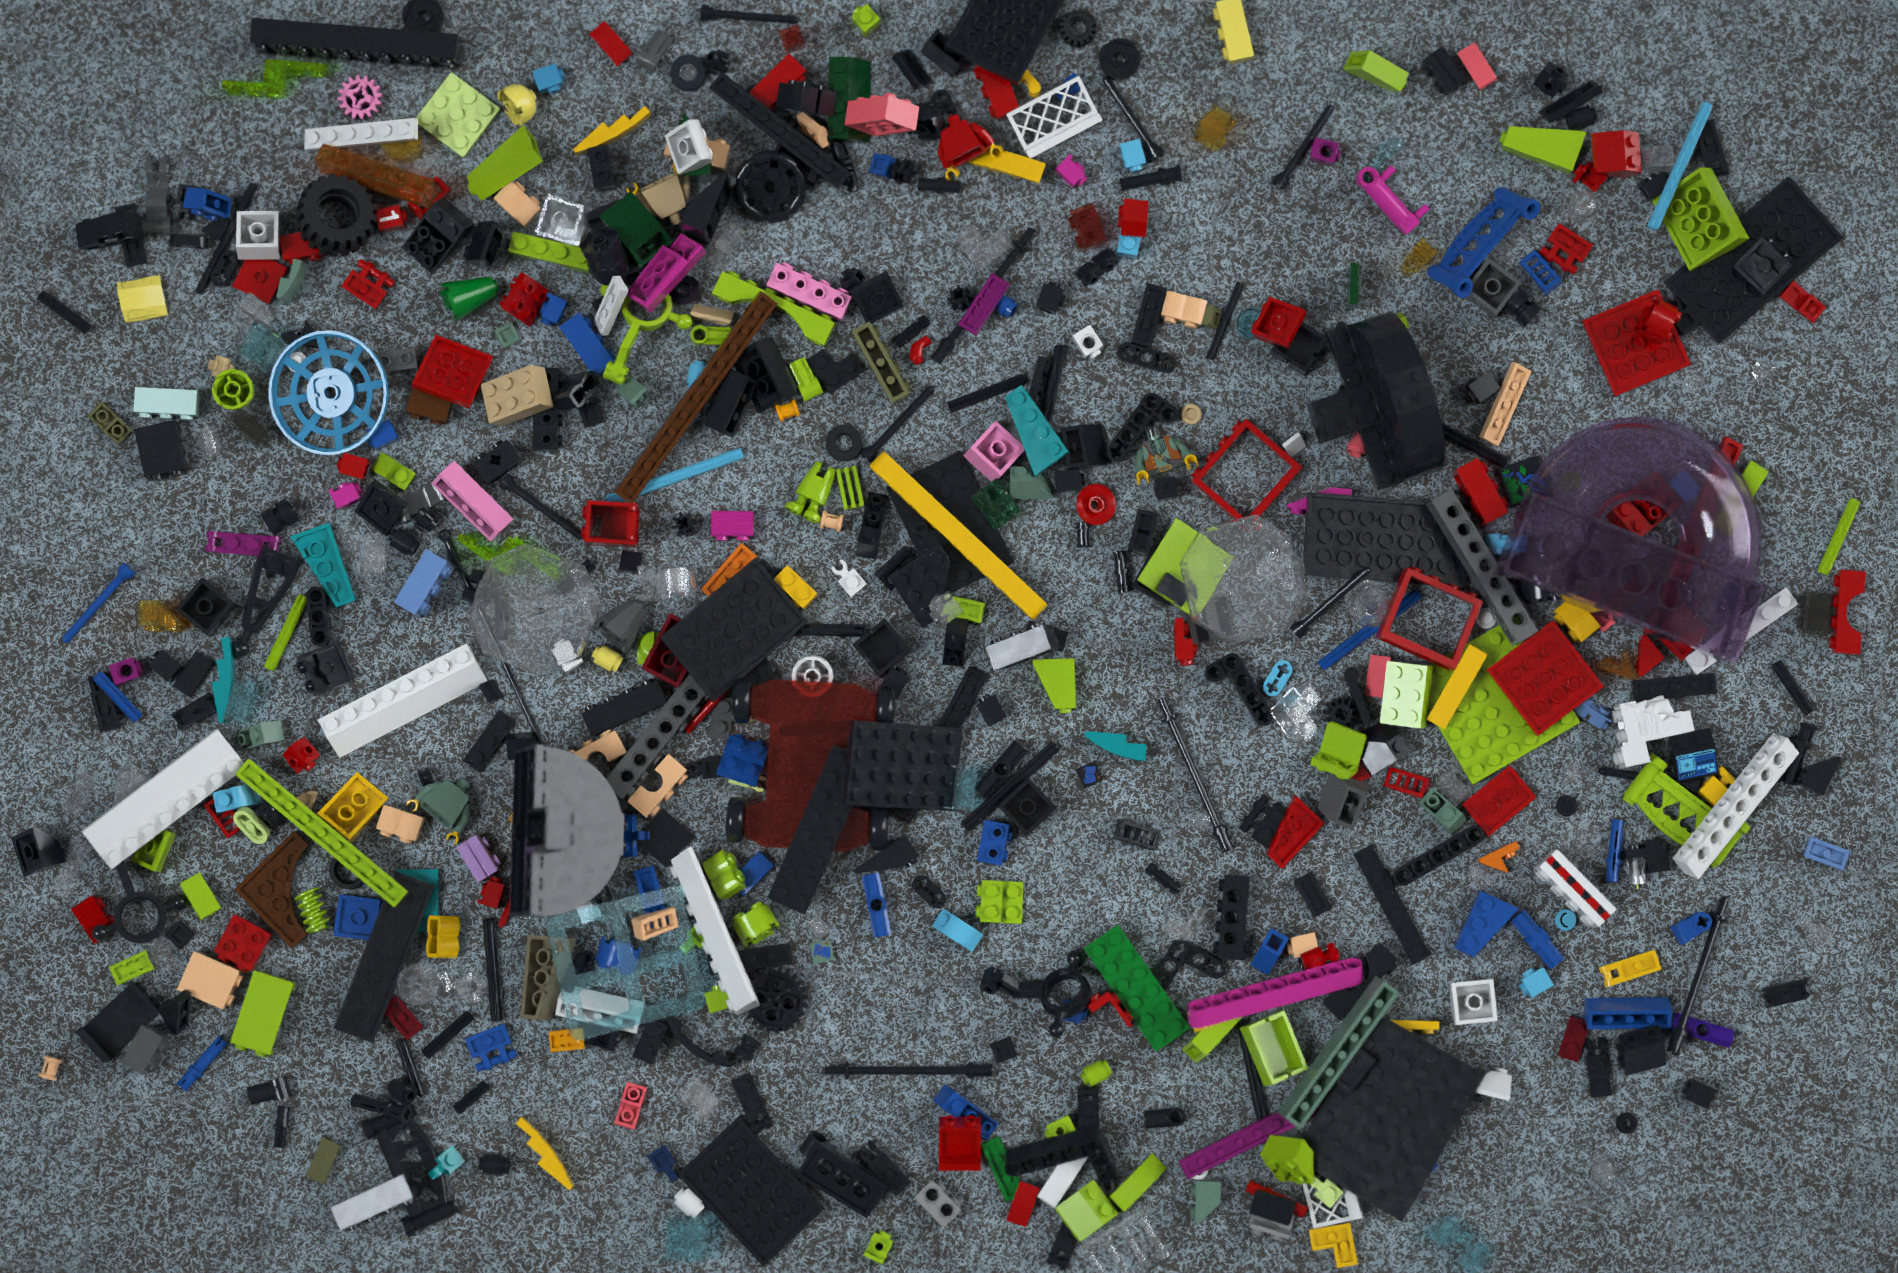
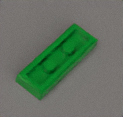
[981,1136,1020,1202]

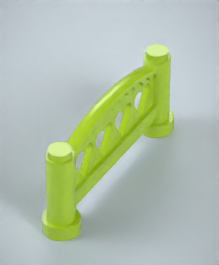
[1622,753,1751,868]

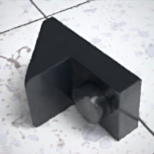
[281,320,319,349]
[158,990,192,1035]

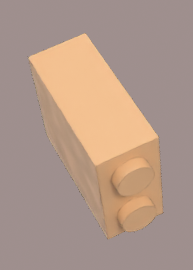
[177,951,244,1009]

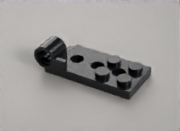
[796,1130,889,1219]

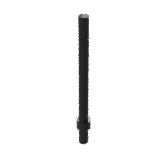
[194,182,258,295]

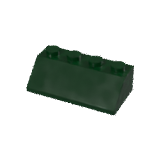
[828,57,871,143]

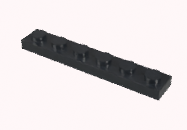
[1353,844,1431,965]

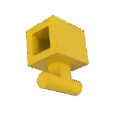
[1698,765,1736,807]

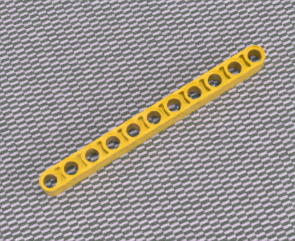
[869,451,1048,620]

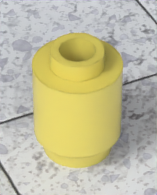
[591,644,624,673]

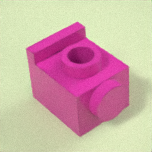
[1055,154,1088,189]
[328,482,363,510]

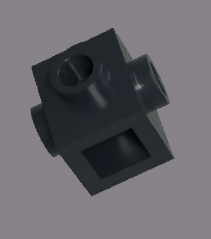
[1533,61,1569,98]

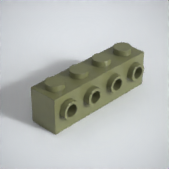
[852,321,912,406]

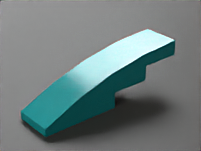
[212,637,235,724]

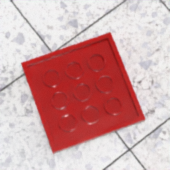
[1582,289,1691,397]
[1486,620,1604,737]

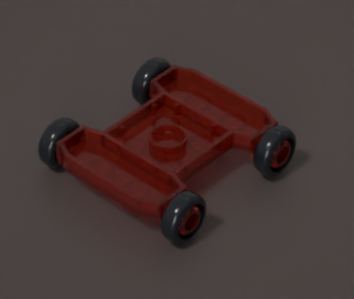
[726,678,895,852]

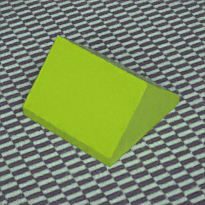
[131,829,176,872]

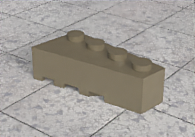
[520,934,576,1021]

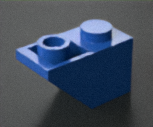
[1250,928,1289,975]

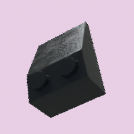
[463,221,504,271]

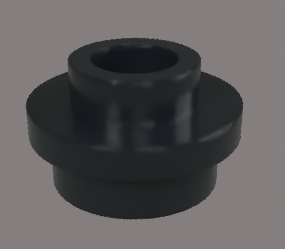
[1616,1113,1637,1134]

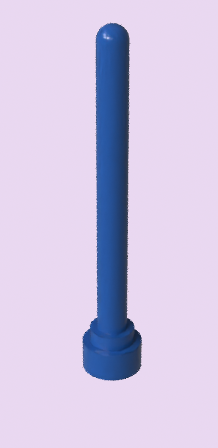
[62,562,136,643]

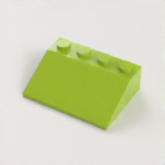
[1652,167,1750,271]

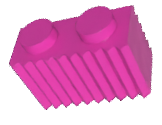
[711,511,754,541]

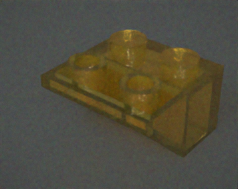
[138,600,187,633]

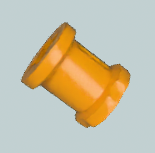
[775,399,800,422]

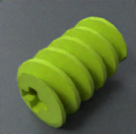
[295,887,332,933]

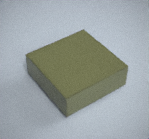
[1202,304,1222,331]

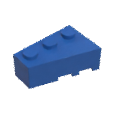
[1452,891,1519,957]

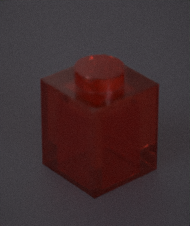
[778,24,805,55]

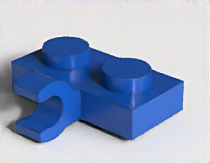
[620,815,650,857]

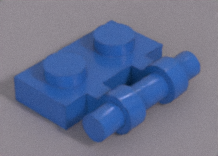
[465,1023,517,1072]

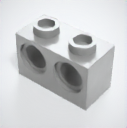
[914,1179,962,1228]

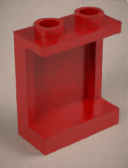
[939,1115,981,1171]

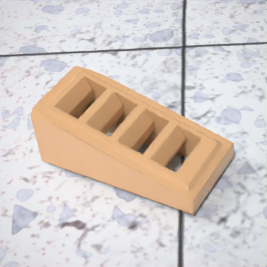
[632,907,679,941]

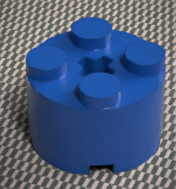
[595,936,642,975]

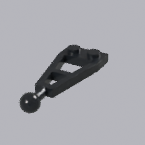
[233,546,302,657]

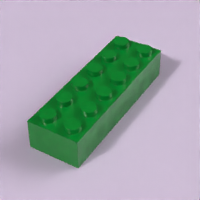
[1083,924,1190,1052]

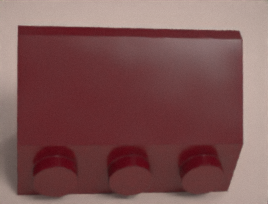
[641,613,687,688]

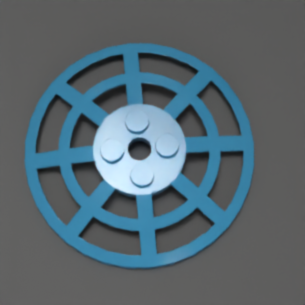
[268,330,389,455]

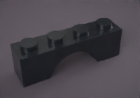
[1321,942,1398,1021]

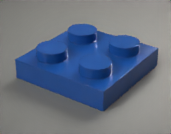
[333,894,381,940]

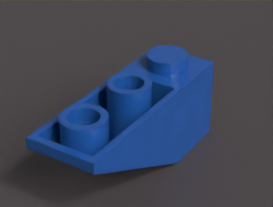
[933,1084,999,1140]

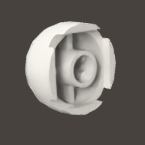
[791,655,833,697]

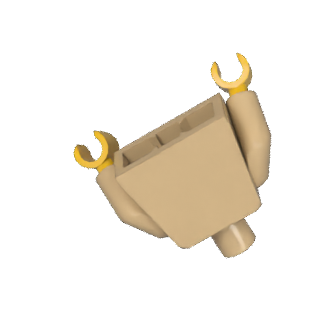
[626,163,691,225]

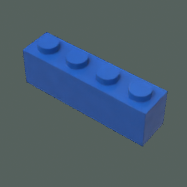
[1583,997,1673,1029]

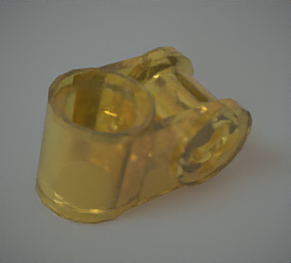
[1401,237,1439,276]

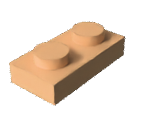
[796,112,829,149]

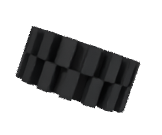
[1059,8,1096,48]

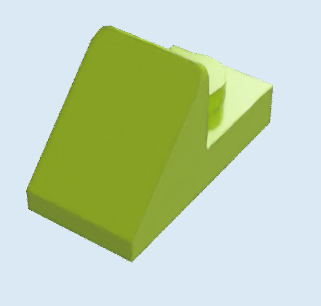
[371,452,416,491]

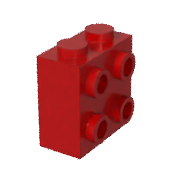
[214,914,273,973]

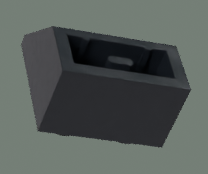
[1060,424,1107,470]

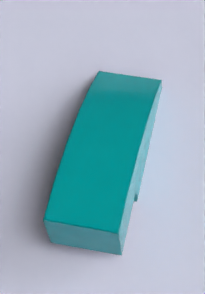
[1084,731,1147,762]

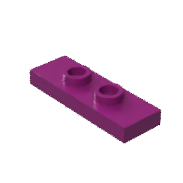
[958,273,1010,336]

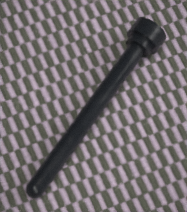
[700,4,799,24]
[1102,76,1165,162]
[1271,105,1334,190]
[860,386,934,464]
[499,473,582,540]
[1290,567,1371,639]
[1598,767,1700,794]

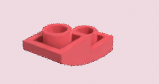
[1457,42,1498,90]
[614,1082,647,1130]

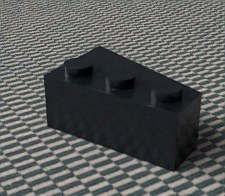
[75,209,144,251]

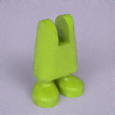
[784,461,836,524]

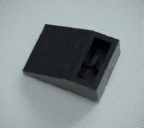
[401,197,475,274]

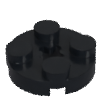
[402,0,444,33]
[1099,38,1140,80]

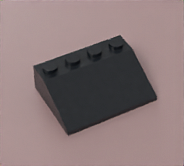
[679,172,732,246]

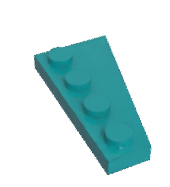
[1005,385,1069,477]
[290,523,357,608]

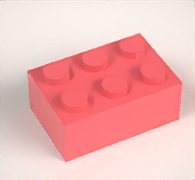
[845,93,919,136]

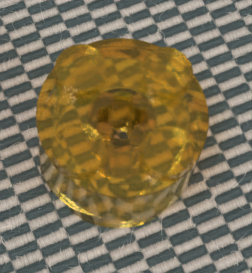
[1192,103,1237,152]
[380,118,423,163]

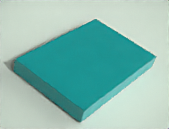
[397,869,439,932]

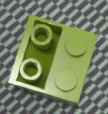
[1260,1135,1314,1185]

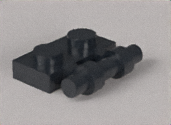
[1239,794,1286,849]

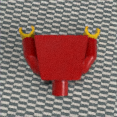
[937,115,1003,180]

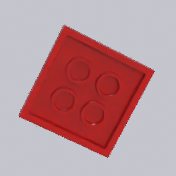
[412,334,493,409]

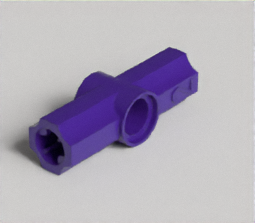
[1668,1012,1734,1048]

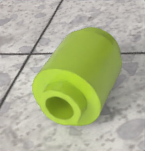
[1080,1059,1113,1087]

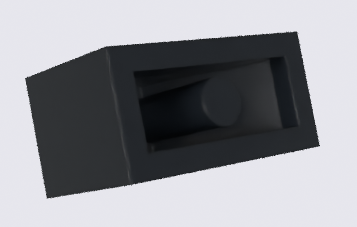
[1797,756,1842,796]

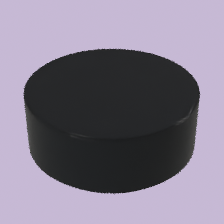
[1556,795,1577,816]

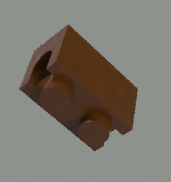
[406,388,454,426]

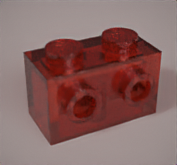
[1067,202,1108,252]

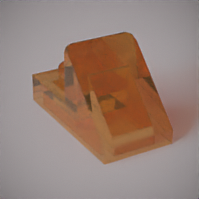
[1594,650,1638,681]

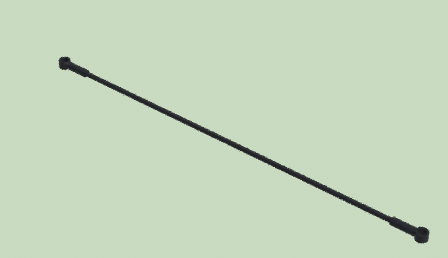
[438,529,634,936]

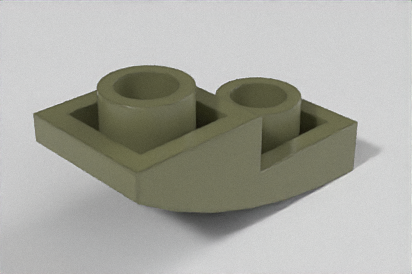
[87,401,132,445]

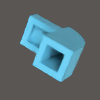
[212,784,261,813]
[932,909,983,952]

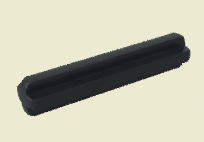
[37,291,91,334]
[1771,660,1814,715]
[422,1011,474,1058]
[395,1037,425,1098]

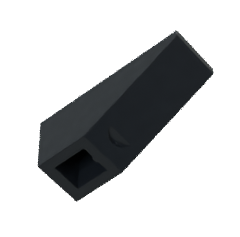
[856,492,889,560]

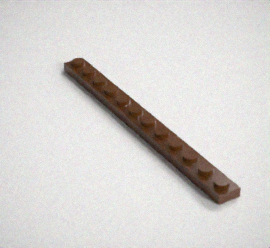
[614,291,778,503]

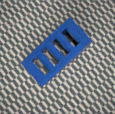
[1519,250,1562,296]

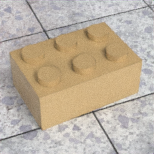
[480,365,553,426]

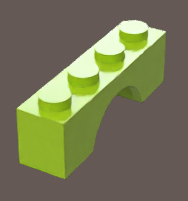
[508,232,591,274]

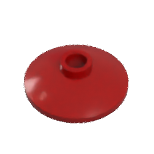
[1076,484,1116,525]

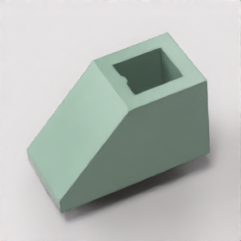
[237,720,285,751]
[1419,788,1467,836]
[1190,1180,1221,1224]

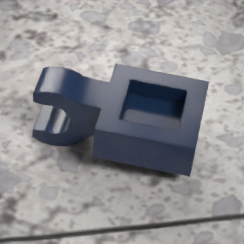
[647,1144,679,1182]

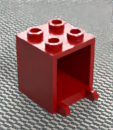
[581,500,640,549]

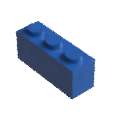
[559,312,616,378]

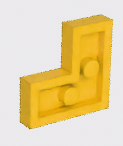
[1308,1222,1358,1268]

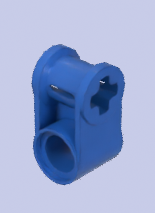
[1670,912,1712,945]

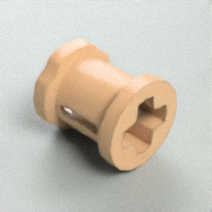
[820,510,844,532]
[38,1055,62,1081]

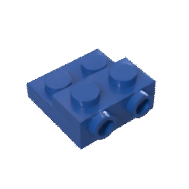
[716,734,769,787]

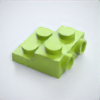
[976,880,1023,924]

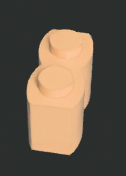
[493,181,541,228]
[1161,291,1207,329]
[376,805,425,844]

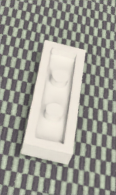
[593,276,628,336]

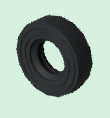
[826,425,862,461]

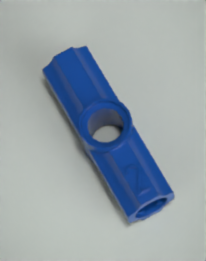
[862,873,892,938]
[1510,909,1564,969]

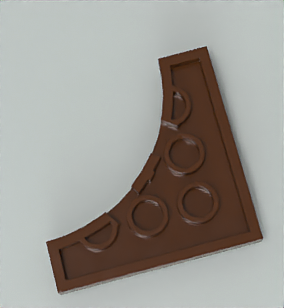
[234,831,310,949]

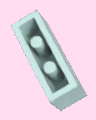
[133,387,200,421]

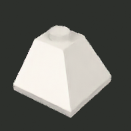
[1476,1067,1512,1101]

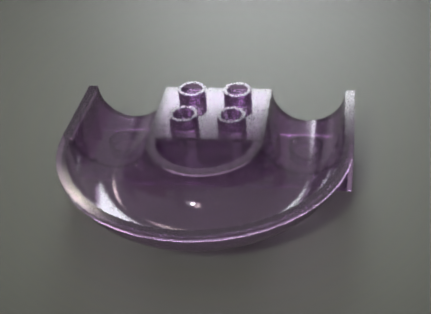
[1493,417,1766,665]

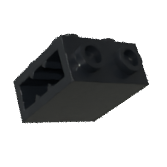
[1616,1025,1666,1076]

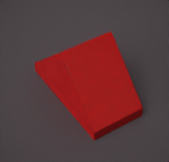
[1635,635,1665,678]

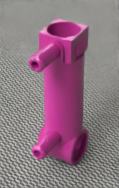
[1355,165,1430,235]

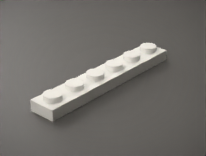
[305,118,418,151]
[1685,587,1798,675]

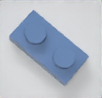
[1803,837,1850,871]

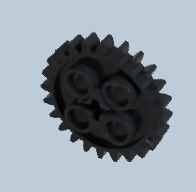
[746,965,809,1034]

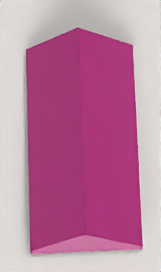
[627,234,706,313]

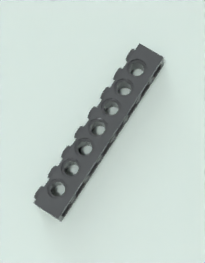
[1426,488,1538,646]
[606,674,709,801]

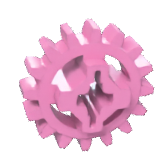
[337,75,383,121]

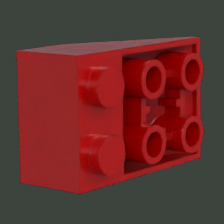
[1604,471,1683,546]

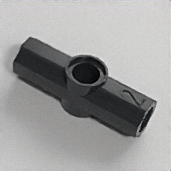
[973,740,1028,799]

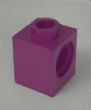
[1309,137,1341,167]
[108,657,144,686]

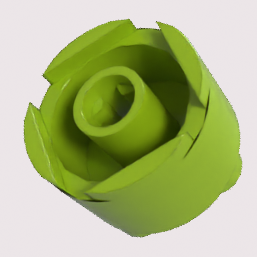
[732,901,780,948]

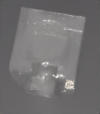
[929,591,963,626]

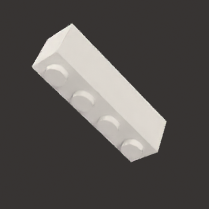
[555,986,645,1034]

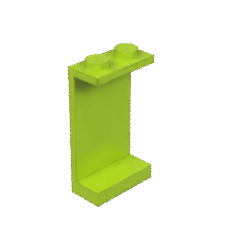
[230,970,296,1058]

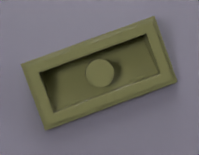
[306,1137,342,1184]

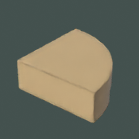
[296,791,318,811]

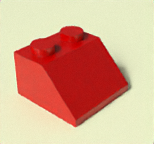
[1591,130,1642,179]

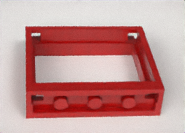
[1191,419,1302,531]
[1375,566,1483,671]

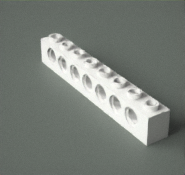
[1673,733,1799,879]

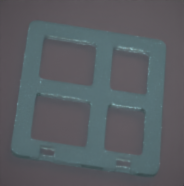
[546,886,706,1040]

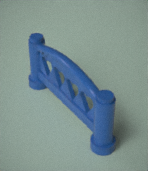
[1427,187,1540,298]

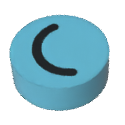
[1554,910,1576,931]

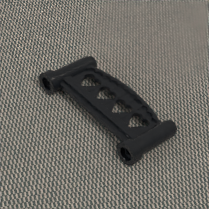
[360,1103,458,1238]

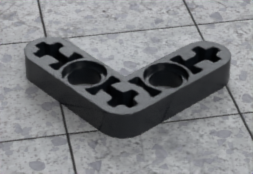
[1154,939,1226,992]

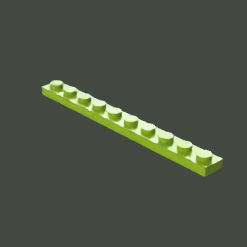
[235,758,408,908]

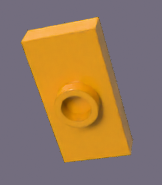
[548,1028,585,1052]

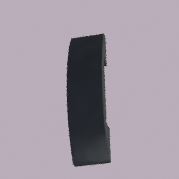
[665,1012,734,1067]

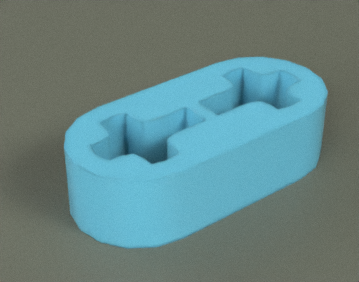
[1263,660,1292,697]

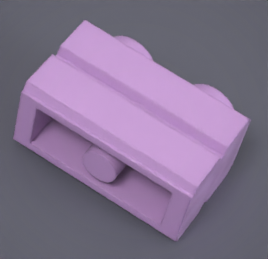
[456,834,501,883]

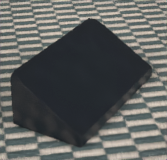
[874,546,916,591]
[1249,1189,1297,1225]

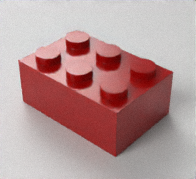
[1452,458,1509,528]

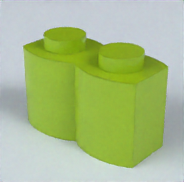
[703,850,746,900]

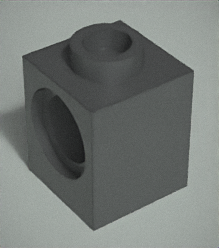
[1466,371,1500,404]

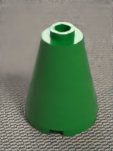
[439,277,499,322]

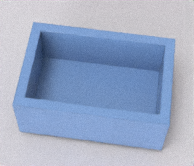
[394,549,453,618]

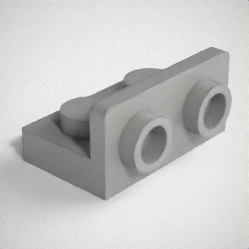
[1248,1214,1296,1242]

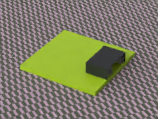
[1137,518,1234,619]

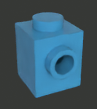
[532,63,566,94]

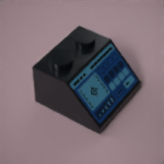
[1667,728,1719,783]

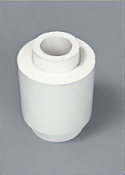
[674,1188,705,1219]

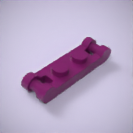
[205,531,281,556]

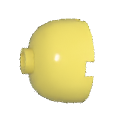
[497,84,537,126]

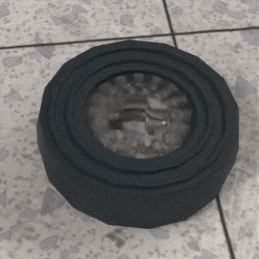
[670,54,707,92]

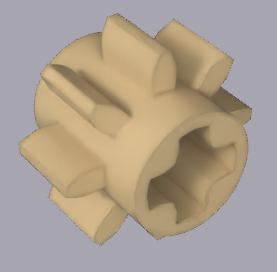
[208,356,235,377]

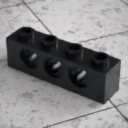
[1213,875,1250,960]

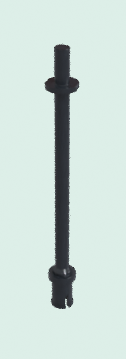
[930,227,1036,365]
[1157,697,1235,853]
[1666,897,1729,1056]
[825,1061,992,1080]

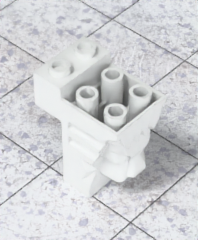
[1611,695,1695,769]

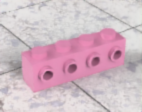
[766,262,852,322]
[431,461,513,542]

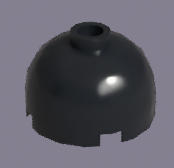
[907,102,944,141]

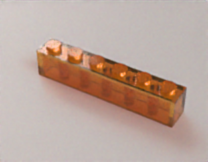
[314,144,438,209]

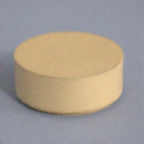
[1181,404,1202,425]

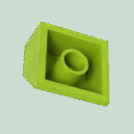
[1054,1179,1119,1243]

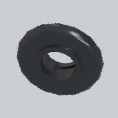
[669,275,700,305]

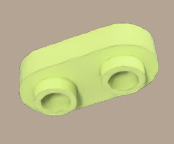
[233,807,270,844]

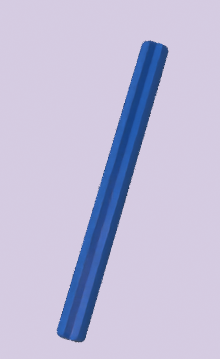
[1318,590,1422,670]

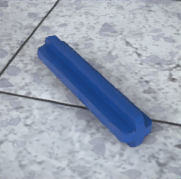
[93,671,142,722]

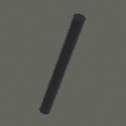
[1206,282,1244,361]

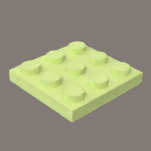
[416,72,501,158]

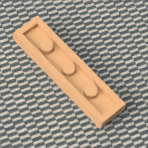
[1479,362,1532,446]

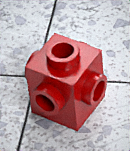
[282,736,320,774]

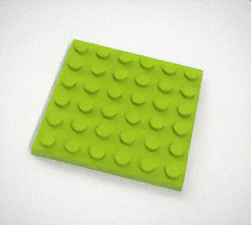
[1428,615,1580,785]

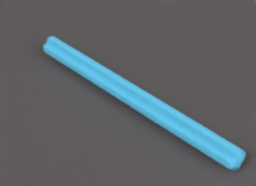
[1647,102,1713,231]
[606,448,744,502]

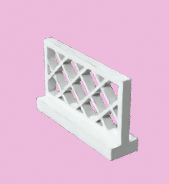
[1006,75,1102,158]
[1303,1174,1363,1229]

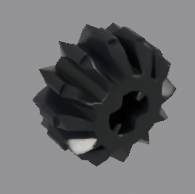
[1322,697,1358,727]

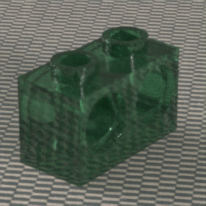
[971,478,1021,530]

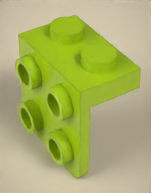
[1310,721,1366,780]

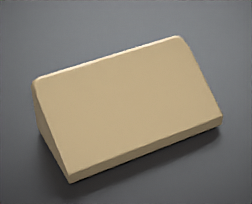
[690,304,734,326]

